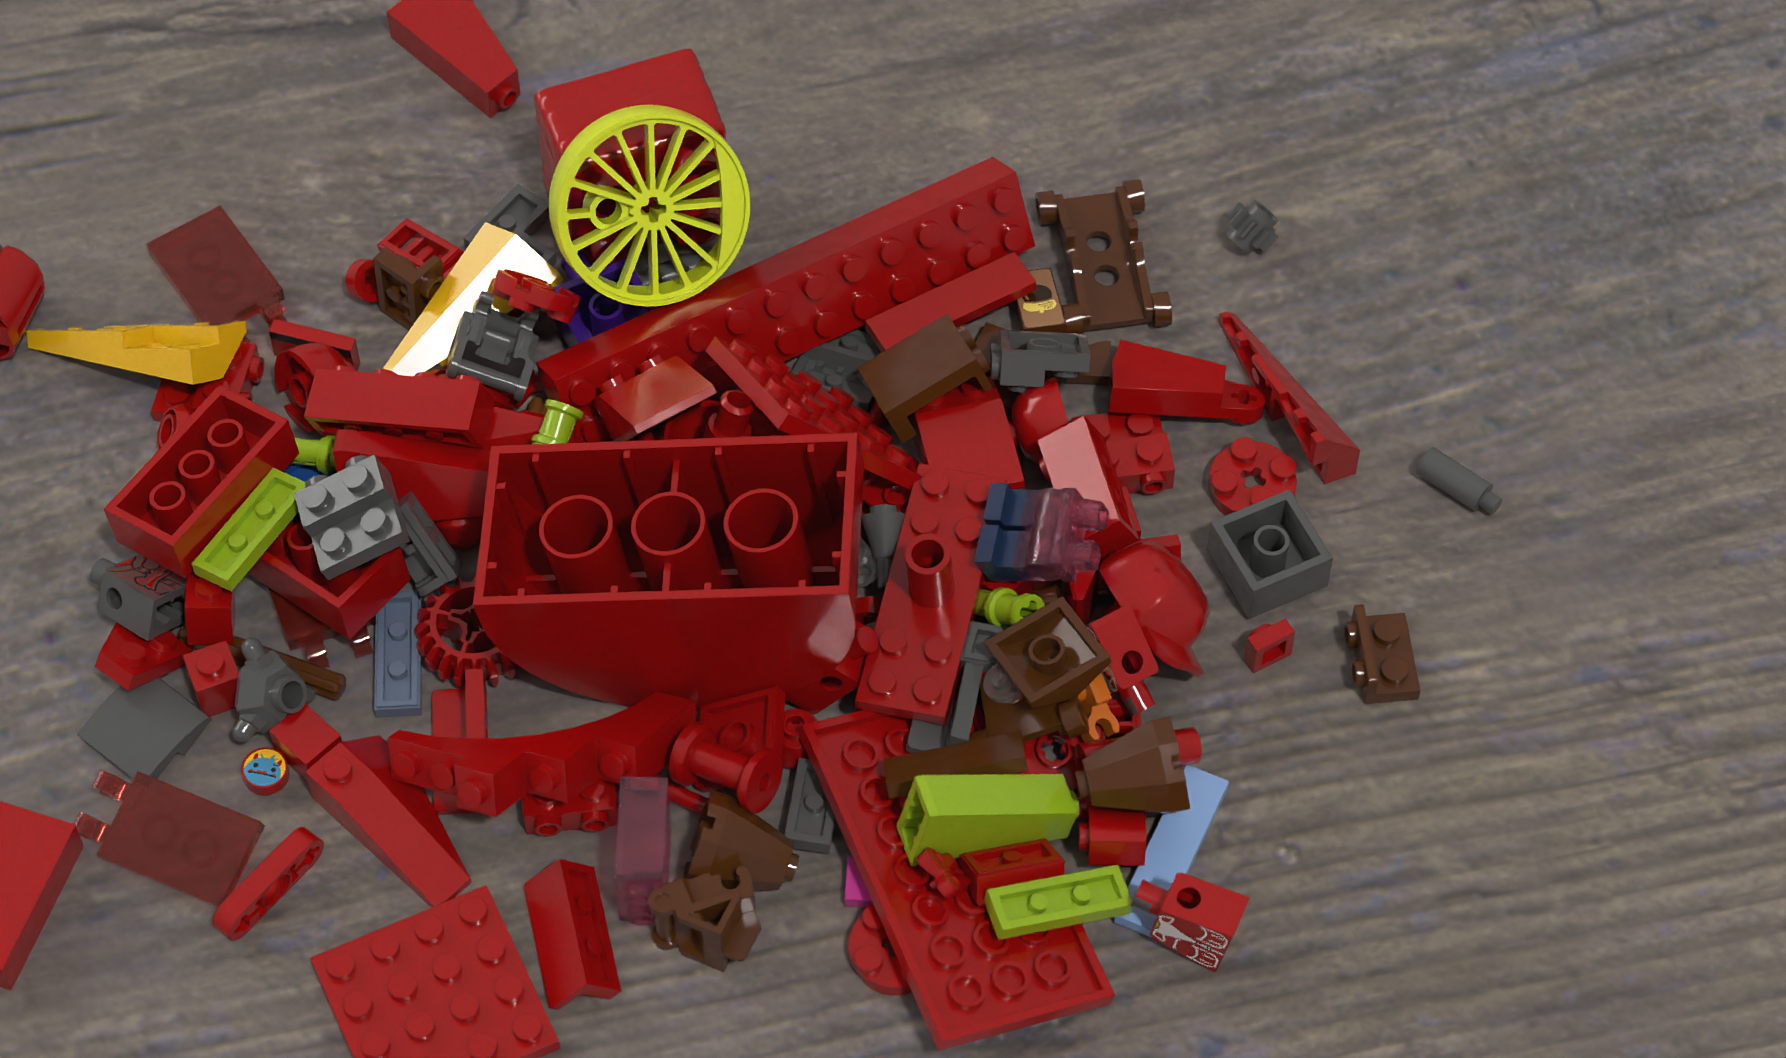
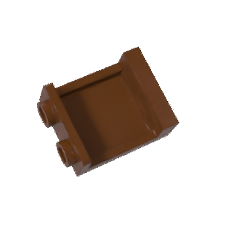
[857,314,992,444]

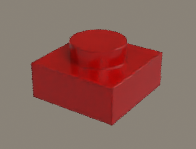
[1244,618,1295,674]

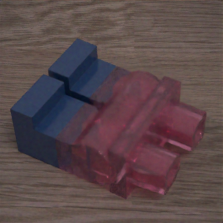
[974,483,1109,582]

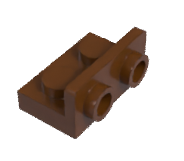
[373,248,444,330]
[1344,604,1420,704]

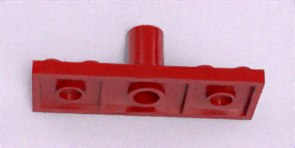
[855,463,1007,726]

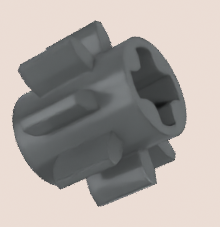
[1226,201,1278,253]

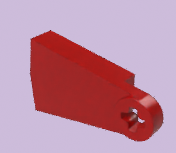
[1109,339,1266,424]

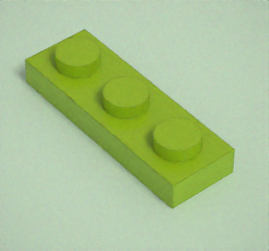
[192,467,306,592]
[983,865,1133,940]

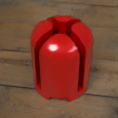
[0,245,45,360]

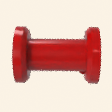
[669,721,783,814]

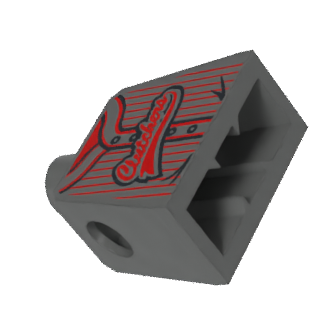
[90,554,195,641]

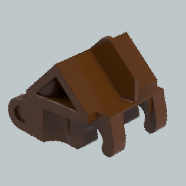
[648,866,761,972]

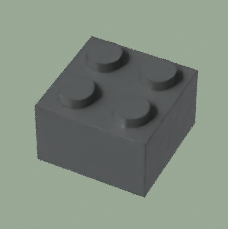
[1207,489,1333,619]

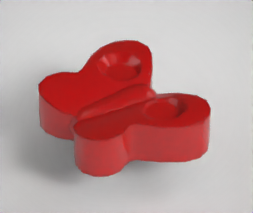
[917,847,971,899]

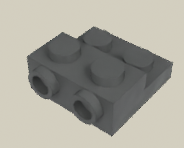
[989,330,1091,393]
[294,454,410,580]

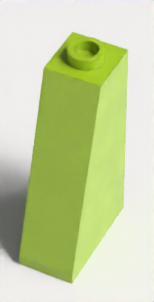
[897,774,1079,866]

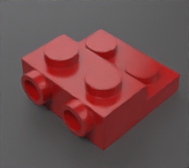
[151,342,264,422]
[1071,412,1175,494]
[522,779,619,836]

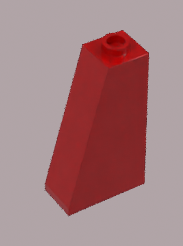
[386,0,521,119]
[333,429,491,521]
[0,801,84,991]

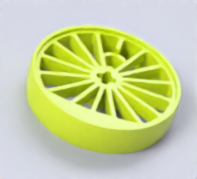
[549,105,750,307]

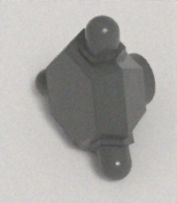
[232,638,315,742]

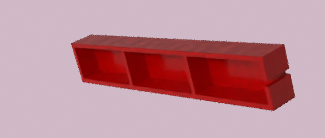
[536,157,1035,443]

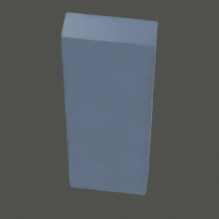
[374,590,423,718]

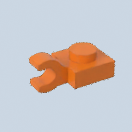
[1077,672,1120,742]

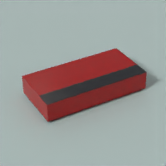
[269,319,361,371]

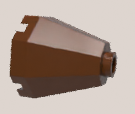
[1075,716,1190,814]
[683,790,799,891]

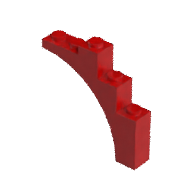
[388,691,696,817]

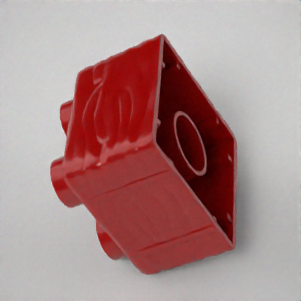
[533,49,726,266]

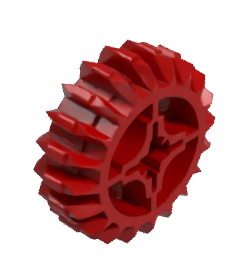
[415,572,520,688]

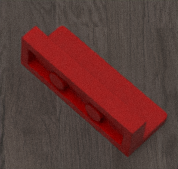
[432,669,488,815]
[524,859,621,1010]

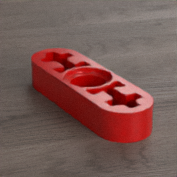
[212,827,324,941]

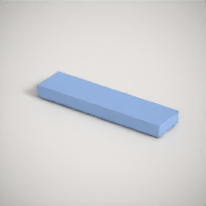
[1114,765,1229,937]

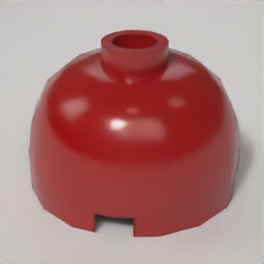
[274,343,355,432]
[1008,377,1069,466]

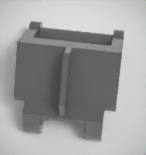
[445,291,540,402]

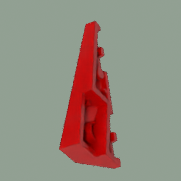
[1219,311,1360,484]

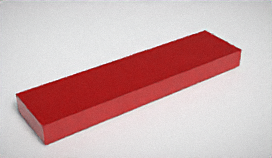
[865,252,1036,353]

